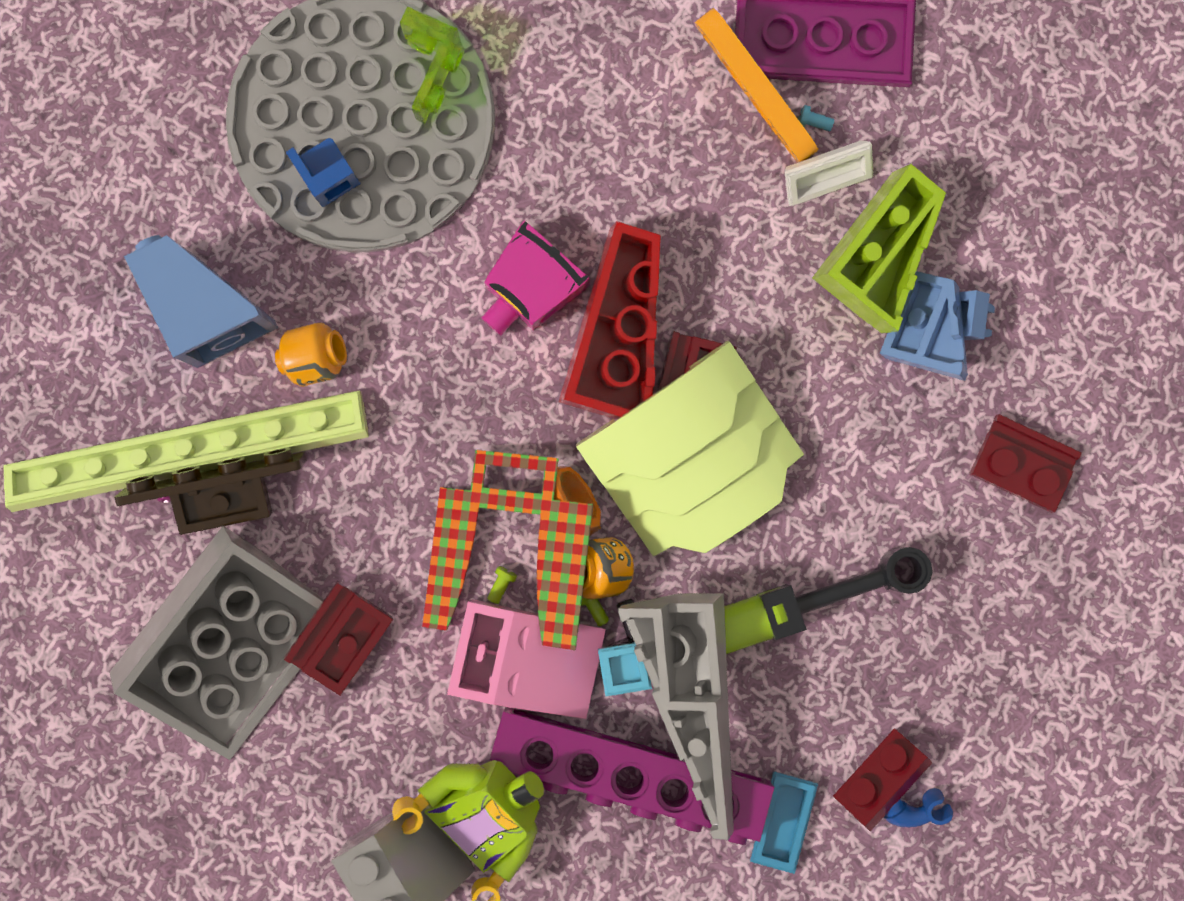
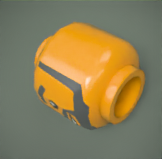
[275,322,347,387]
[582,537,634,599]

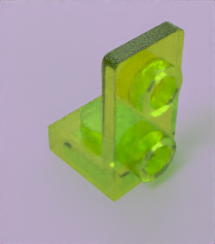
[400,7,464,123]

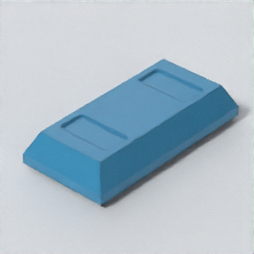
[750,771,818,874]

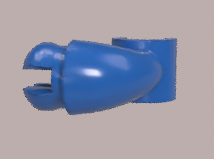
[883,788,953,828]

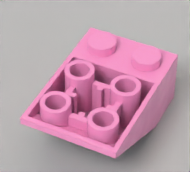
[447,599,606,719]

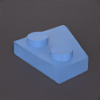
[880,271,968,381]

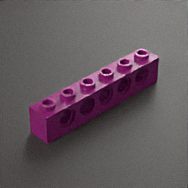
[489,707,775,845]

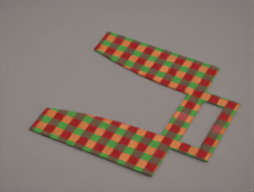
[422,450,593,650]

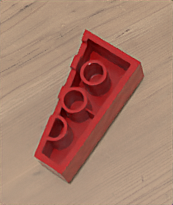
[559,221,661,420]

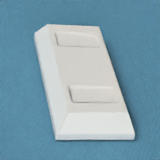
[785,141,873,206]

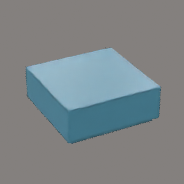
[598,642,652,696]

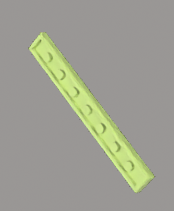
[3,390,369,512]

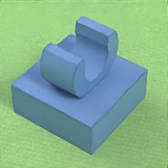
[960,290,995,340]

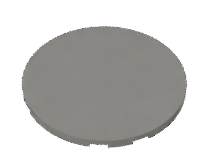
[226,0,495,252]

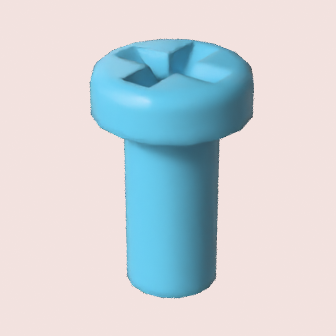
[798,105,834,132]

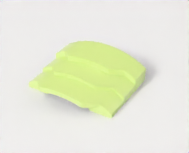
[576,341,804,557]

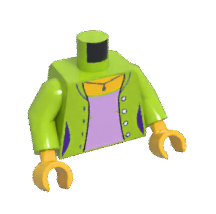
[392,760,544,901]

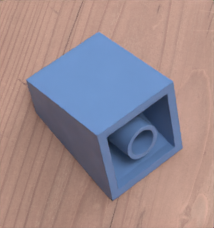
[124,235,278,368]

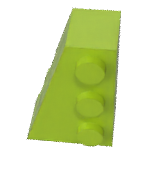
[812,164,946,333]

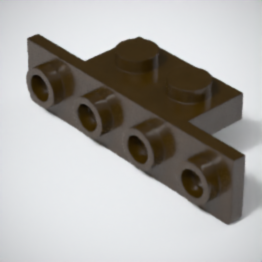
[114,448,307,535]

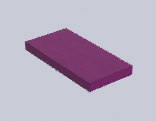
[735,0,916,88]

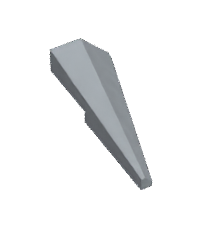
[618,593,734,840]

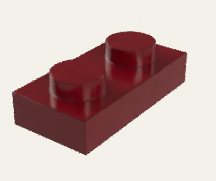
[833,728,932,832]

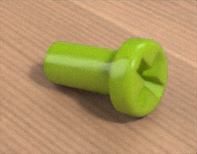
[487,566,517,604]
[581,597,610,627]

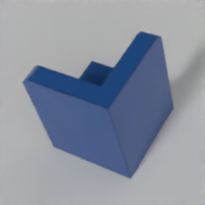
[286,138,361,207]

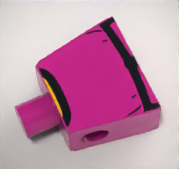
[481,220,590,336]

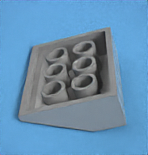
[109,526,324,760]

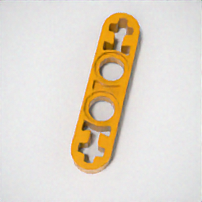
[694,8,819,163]

